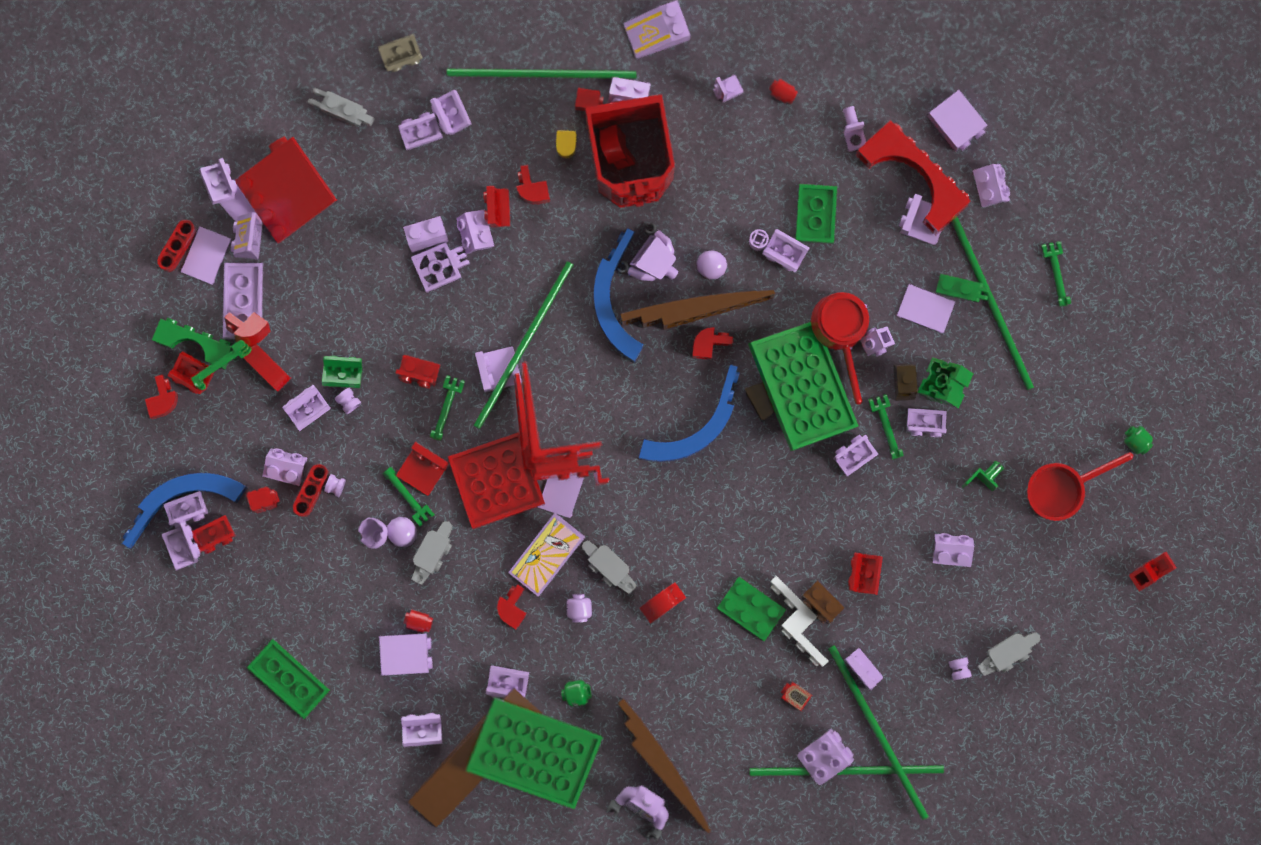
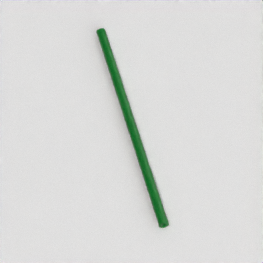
[447,69,636,79]
[951,217,1034,390]
[473,261,573,429]
[828,645,929,820]
[750,765,944,776]

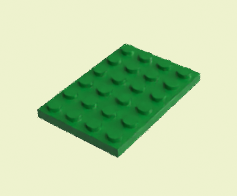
[748,322,859,451]
[466,697,603,809]

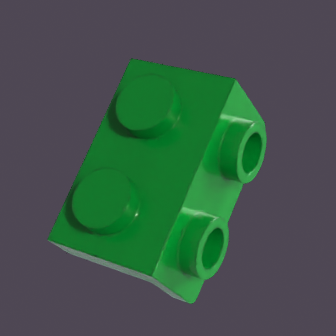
[322,356,363,388]

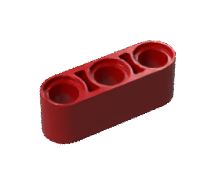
[157,220,196,272]
[243,344,291,392]
[293,464,329,517]

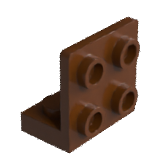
[801,580,845,624]

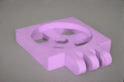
[411,242,470,293]

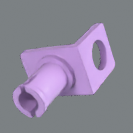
[843,106,866,151]

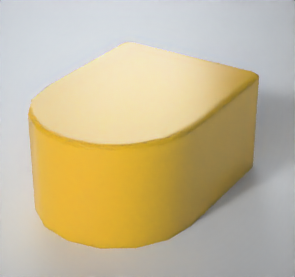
[556,130,576,158]

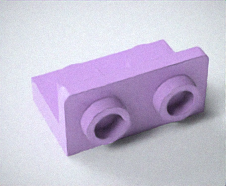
[844,648,883,690]

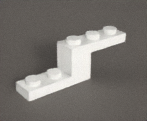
[770,576,828,667]

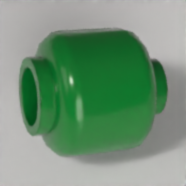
[1124,426,1153,455]
[561,680,591,707]

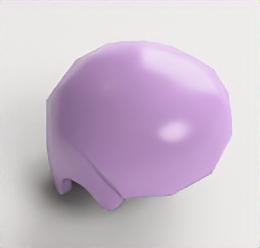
[696,250,727,279]
[387,517,417,547]
[358,518,388,549]

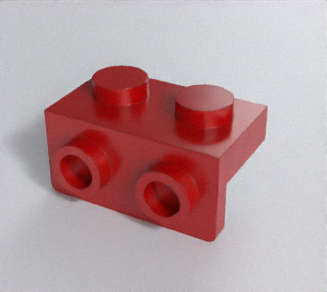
[484,186,510,228]
[167,351,215,394]
[192,515,236,555]
[848,552,883,595]

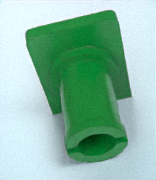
[961,461,1004,491]

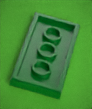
[247,639,330,719]

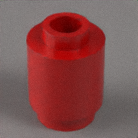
[769,79,798,105]
[403,610,433,633]

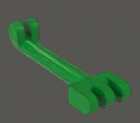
[1041,241,1071,307]
[191,340,252,390]
[430,375,465,441]
[868,394,904,460]
[382,467,435,527]

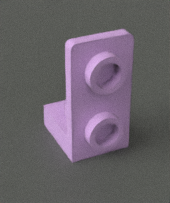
[713,75,744,102]

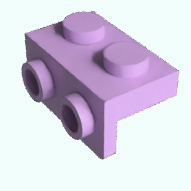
[608,77,650,103]
[430,90,471,134]
[398,112,442,150]
[199,158,237,205]
[973,164,1010,207]
[457,210,494,254]
[762,229,809,272]
[283,385,331,431]
[906,408,947,438]
[833,434,878,477]
[263,449,307,486]
[163,491,208,528]
[932,533,974,567]
[486,665,529,698]
[401,713,442,747]

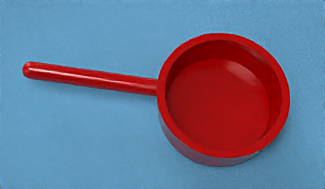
[811,292,869,405]
[1027,452,1133,521]

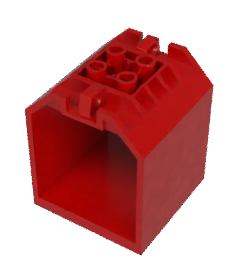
[585,94,675,208]

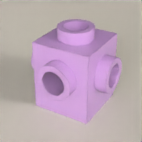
[861,327,895,357]

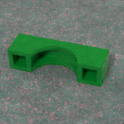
[152,318,233,370]

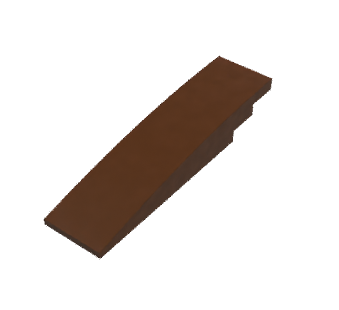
[620,290,775,330]
[408,687,543,827]
[618,699,711,833]

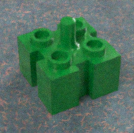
[918,357,974,409]

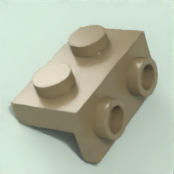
[378,34,422,72]

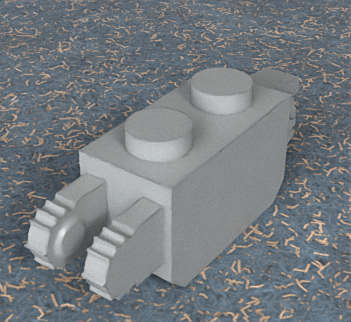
[307,88,374,127]
[412,521,453,585]
[582,541,637,594]
[977,632,1041,676]

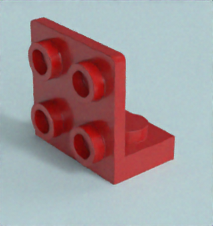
[395,354,441,389]
[397,442,449,496]

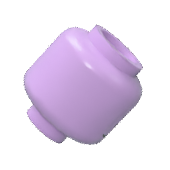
[566,594,592,622]

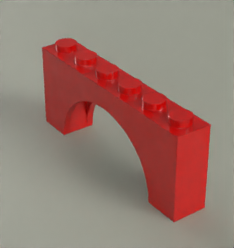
[856,120,970,236]

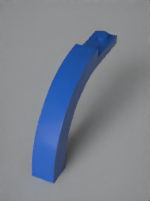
[594,228,643,363]
[639,365,740,462]
[122,473,248,549]

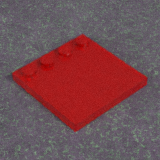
[235,137,337,243]
[448,432,545,529]

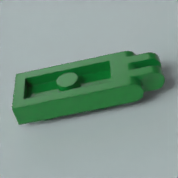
[936,274,990,303]

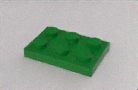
[796,184,837,244]
[717,577,786,641]

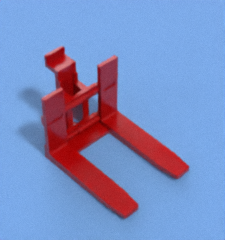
[514,362,609,486]

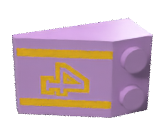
[624,0,690,59]
[231,212,263,259]

